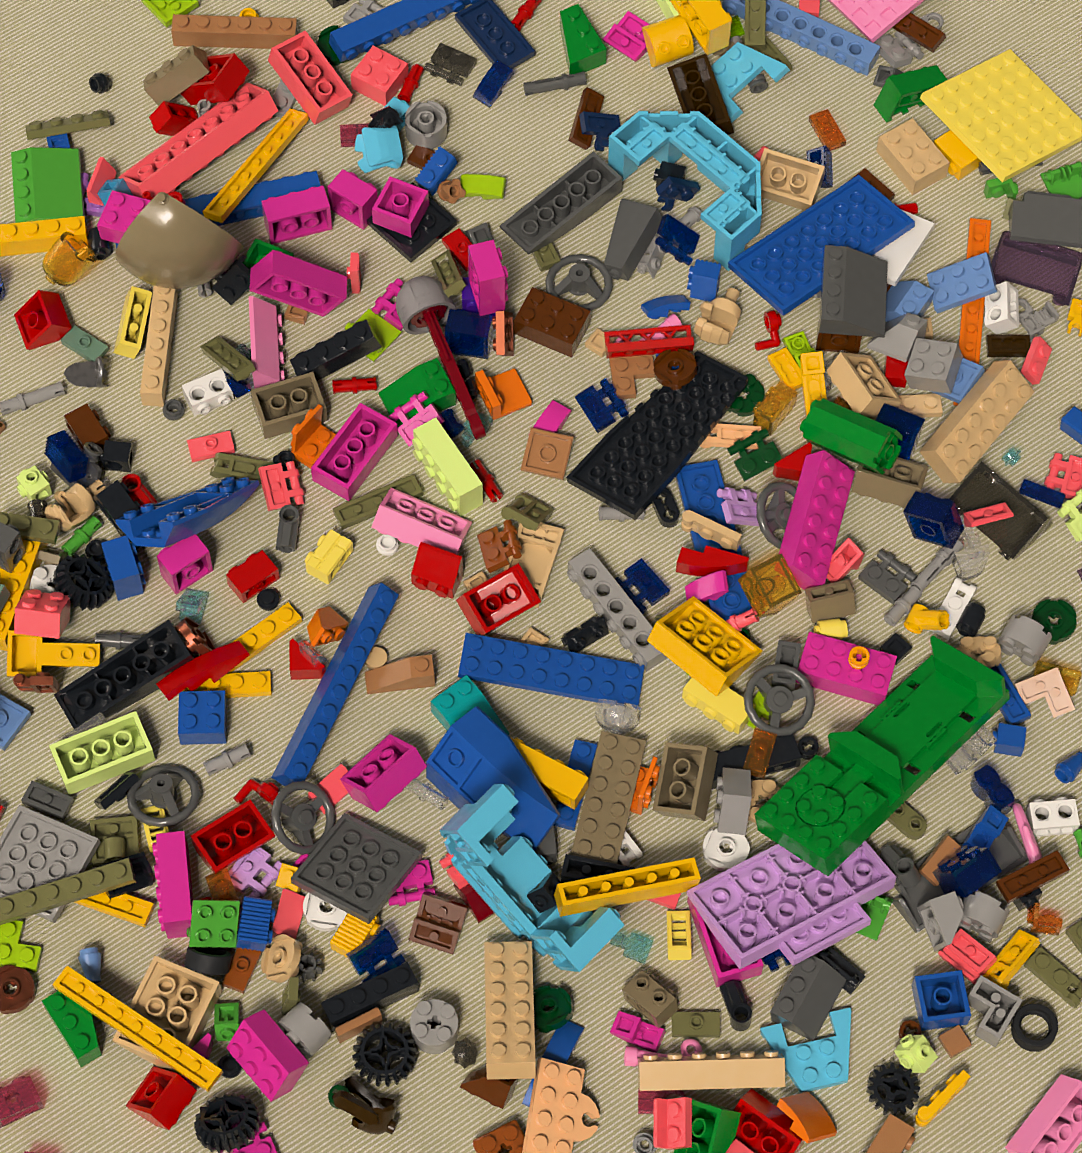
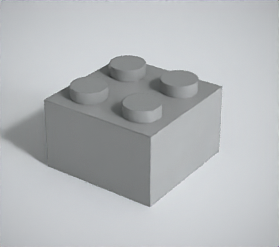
[904,338,963,394]

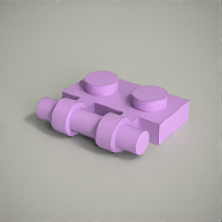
[717,487,759,526]
[224,847,282,898]

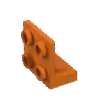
[475,369,532,420]
[291,404,336,469]
[630,756,661,815]

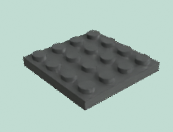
[291,813,422,924]

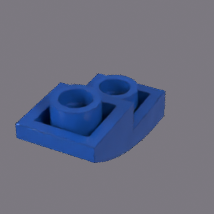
[641,295,691,319]

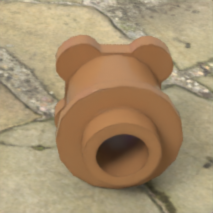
[437,179,466,204]

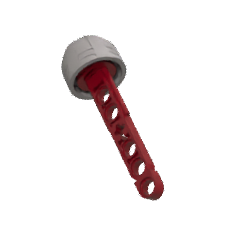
[396,276,486,440]

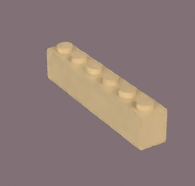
[140,286,178,407]
[638,1050,785,1091]

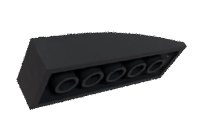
[54,619,195,732]

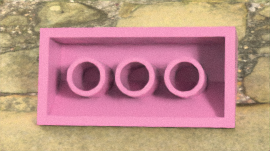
[249,296,285,389]
[372,488,472,555]
[1005,1074,1082,1153]

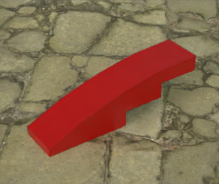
[156,640,250,701]

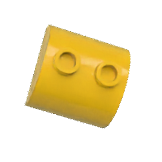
[642,15,694,67]

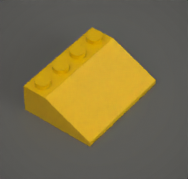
[647,596,763,697]

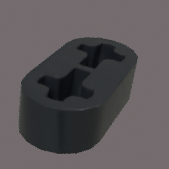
[652,488,679,528]

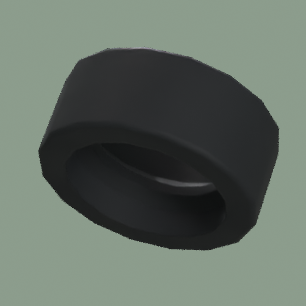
[184,947,232,975]
[1011,1003,1058,1052]

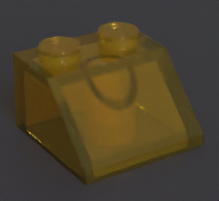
[738,554,802,618]

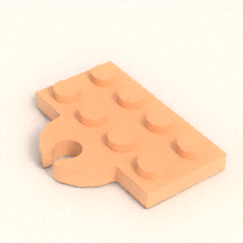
[522,1057,600,1153]

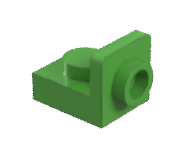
[983,178,1018,199]
[214,1002,240,1042]

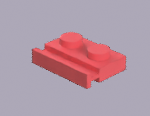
[938,929,997,985]

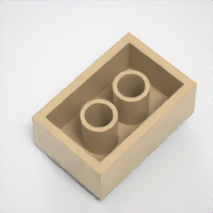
[876,118,950,195]
[760,148,825,211]
[826,352,902,420]

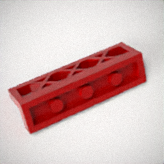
[604,325,694,359]

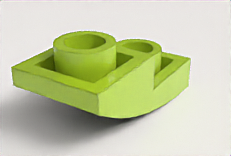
[460,174,506,200]
[782,331,815,369]

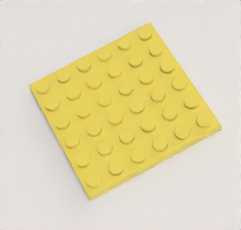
[920,49,1082,183]

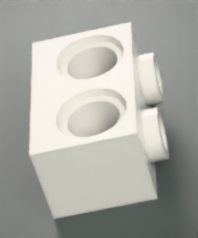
[984,281,1019,335]
[182,369,234,416]
[1026,797,1080,837]

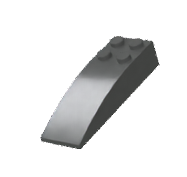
[500,151,622,255]

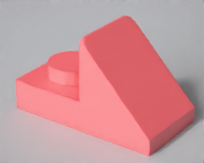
[827,538,865,583]

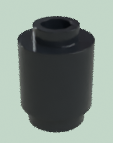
[87,227,111,260]
[956,603,986,637]

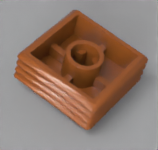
[473,1120,525,1153]

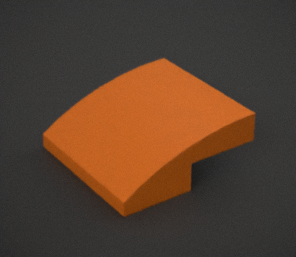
[777,1092,837,1143]

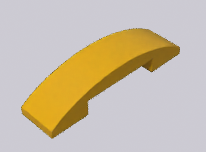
[800,351,827,417]

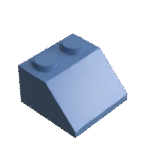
[885,280,934,322]

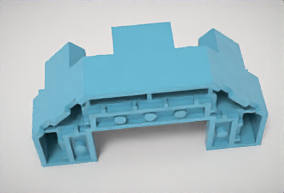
[608,111,762,271]
[439,784,624,972]

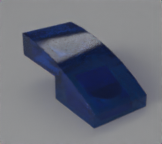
[473,60,514,108]

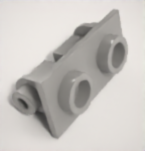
[637,232,669,279]

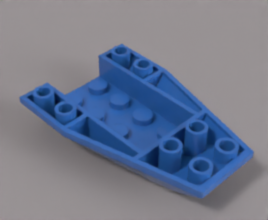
[115,477,259,548]
[426,706,560,851]

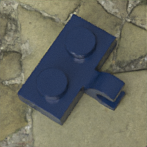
[579,111,620,151]
[656,176,700,212]

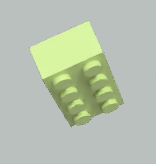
[412,418,483,517]
[49,711,155,795]

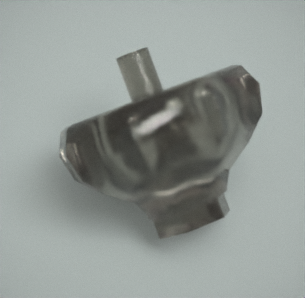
[451,1037,479,1069]

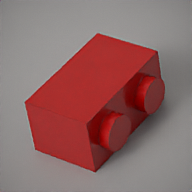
[226,550,280,603]

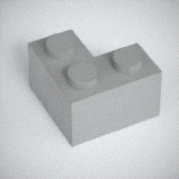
[713,767,752,835]
[968,975,1023,1048]

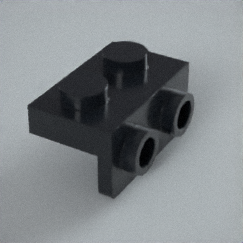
[212,254,250,305]

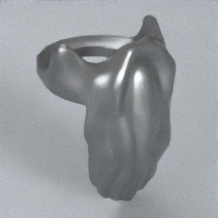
[63,356,109,388]

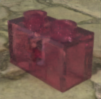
[0,1075,44,1128]

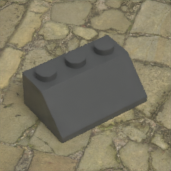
[770,956,846,1041]

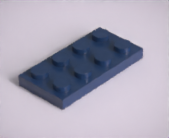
[455,0,535,75]

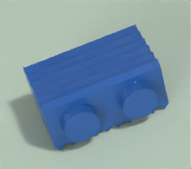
[415,146,458,196]
[687,259,721,302]
[236,896,275,952]

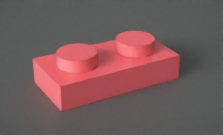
[1021,336,1052,385]

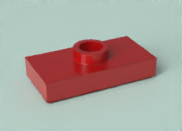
[442,228,472,272]

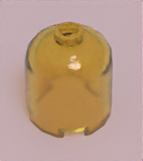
[42,232,97,287]

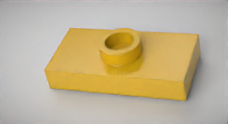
[767,347,802,393]

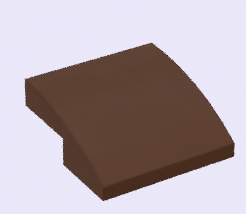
[408,892,469,955]

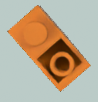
[307,606,348,647]

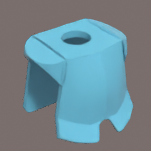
[355,125,403,173]

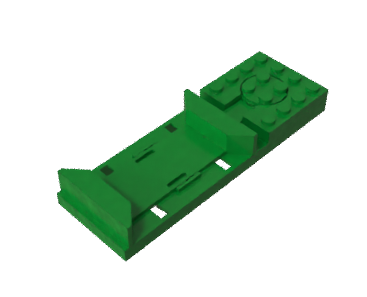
[754,636,1010,876]

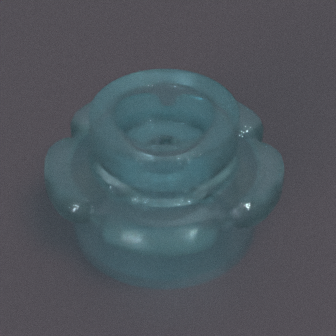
[1001,447,1021,466]

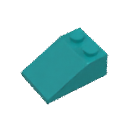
[430,675,510,735]

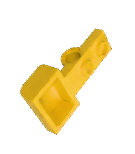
[7,630,100,678]

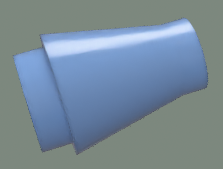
[78,947,102,983]

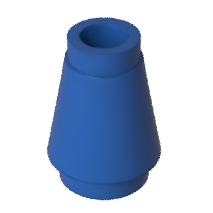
[1054,752,1082,784]

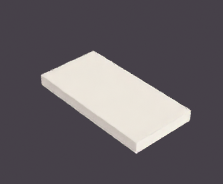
[872,210,935,286]

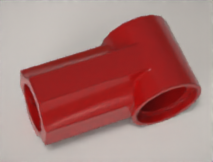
[121,474,158,505]

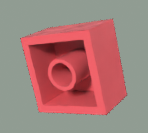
[351,45,409,106]
[14,589,70,639]

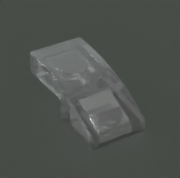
[299,641,329,669]

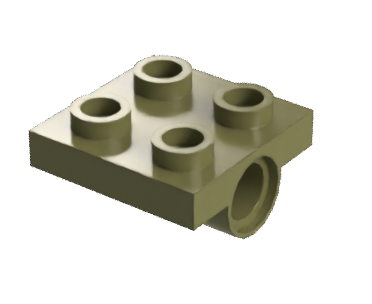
[90,816,139,867]

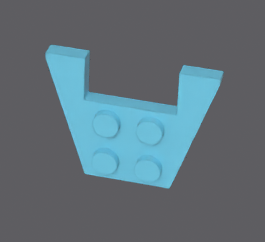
[711,42,790,123]
[760,1008,851,1093]

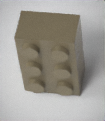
[250,372,328,439]
[652,742,718,821]

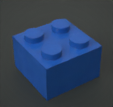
[101,536,146,601]
[178,690,227,745]
[911,970,971,1031]

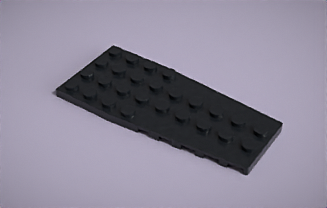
[566,351,748,521]

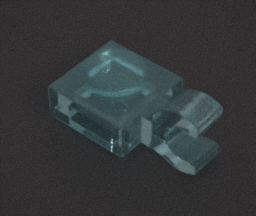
[461,411,493,448]
[610,932,654,964]

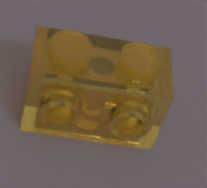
[753,381,798,436]

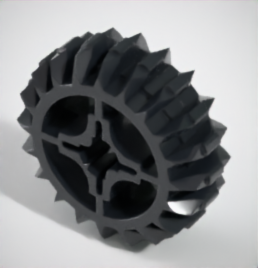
[52,553,113,611]
[352,1022,418,1087]
[194,1092,261,1153]

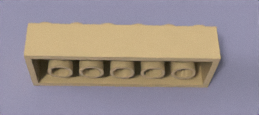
[919,360,1034,483]
[484,941,536,1080]

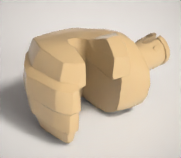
[694,288,741,345]
[45,479,105,532]

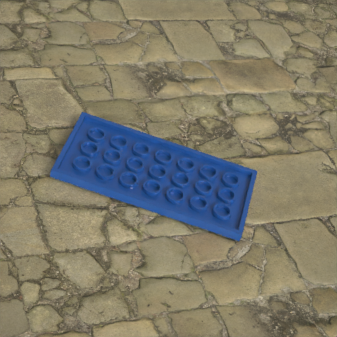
[728,175,915,316]

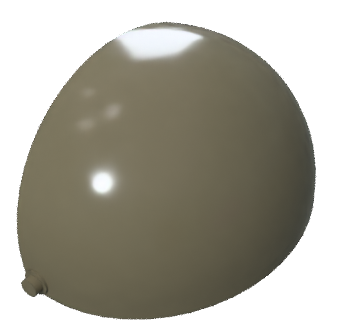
[115,192,244,289]

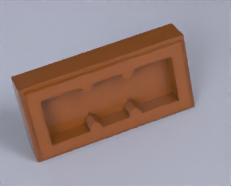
[222,948,263,994]

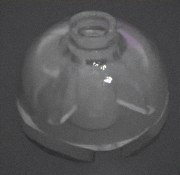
[595,699,642,735]

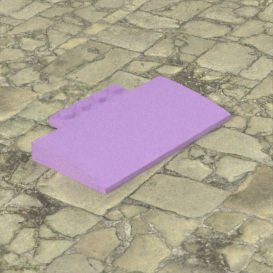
[687,841,896,969]

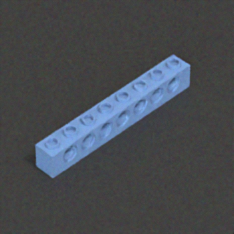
[722,0,881,76]

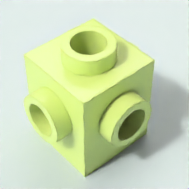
[16,465,52,506]
[894,1034,938,1073]

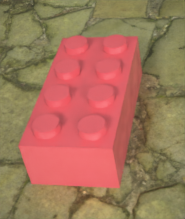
[268,30,353,125]

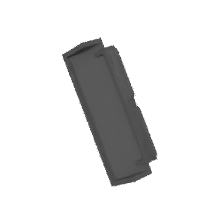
[1009,191,1082,248]
[892,823,1028,933]

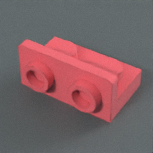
[653,1097,692,1150]

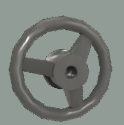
[545,254,613,311]
[756,481,797,549]
[743,664,815,736]
[127,764,201,827]
[271,780,335,855]

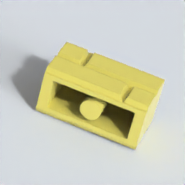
[305,529,353,585]

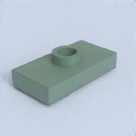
[61,325,109,362]

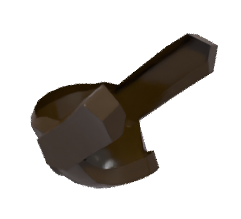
[333,1076,398,1135]

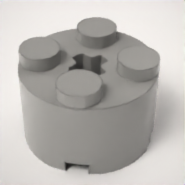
[405,101,447,150]
[999,615,1052,666]
[958,890,1010,942]
[410,999,459,1054]
[277,1002,332,1060]

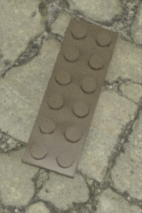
[571,731,646,864]

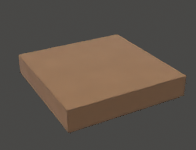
[521,428,574,481]

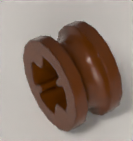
[898,1020,921,1039]

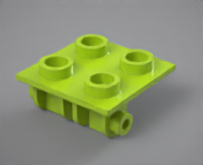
[345,309,402,362]

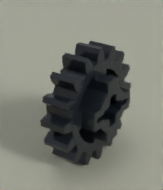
[866,1063,920,1116]

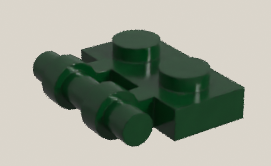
[727,428,782,482]

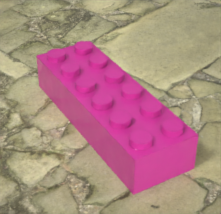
[774,450,855,590]

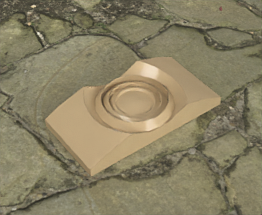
[503,523,564,608]

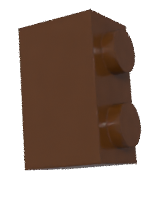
[64,404,111,449]

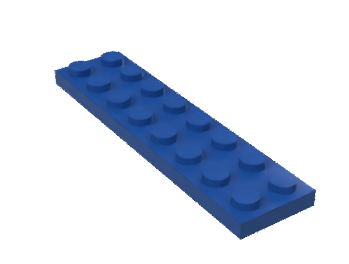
[675,460,759,621]
[458,633,645,710]

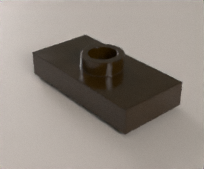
[986,335,1031,357]

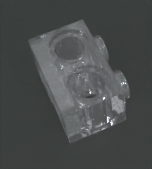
[945,725,997,775]

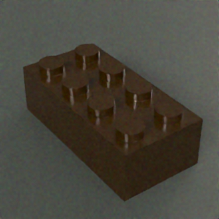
[667,53,734,135]

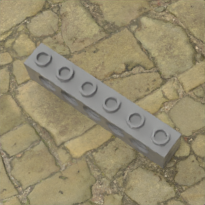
[567,548,668,672]

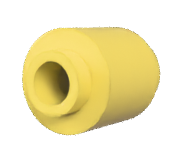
[814,618,848,641]

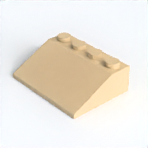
[112,956,222,1076]

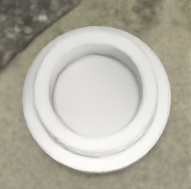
[376,534,399,556]

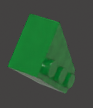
[560,4,607,74]
[874,65,947,123]
[42,991,102,1068]

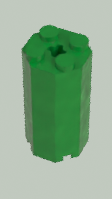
[800,398,903,475]

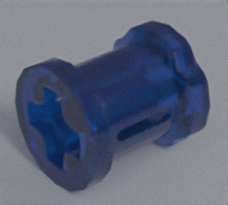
[440,409,464,438]

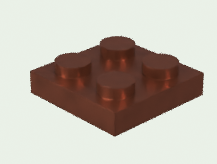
[492,311,514,356]

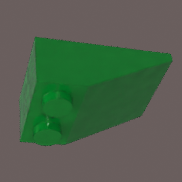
[378,358,456,428]
[674,1099,741,1153]

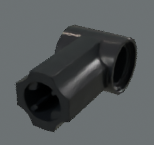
[719,980,752,1032]

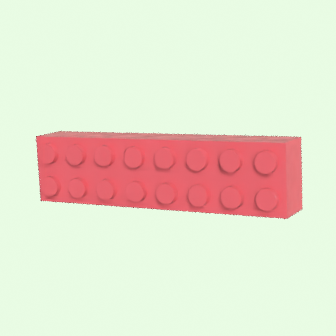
[118,82,278,198]

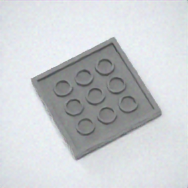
[0,805,101,923]

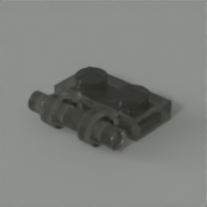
[424,43,477,86]

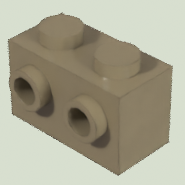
[805,580,856,623]
[622,970,678,1029]

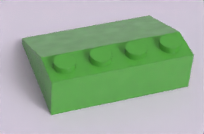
[11,147,85,223]

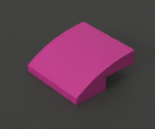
[602,11,650,62]

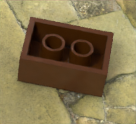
[514,287,591,358]

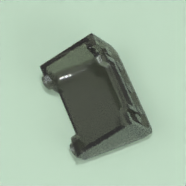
[947,461,1053,561]

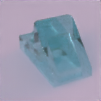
[176,588,209,624]

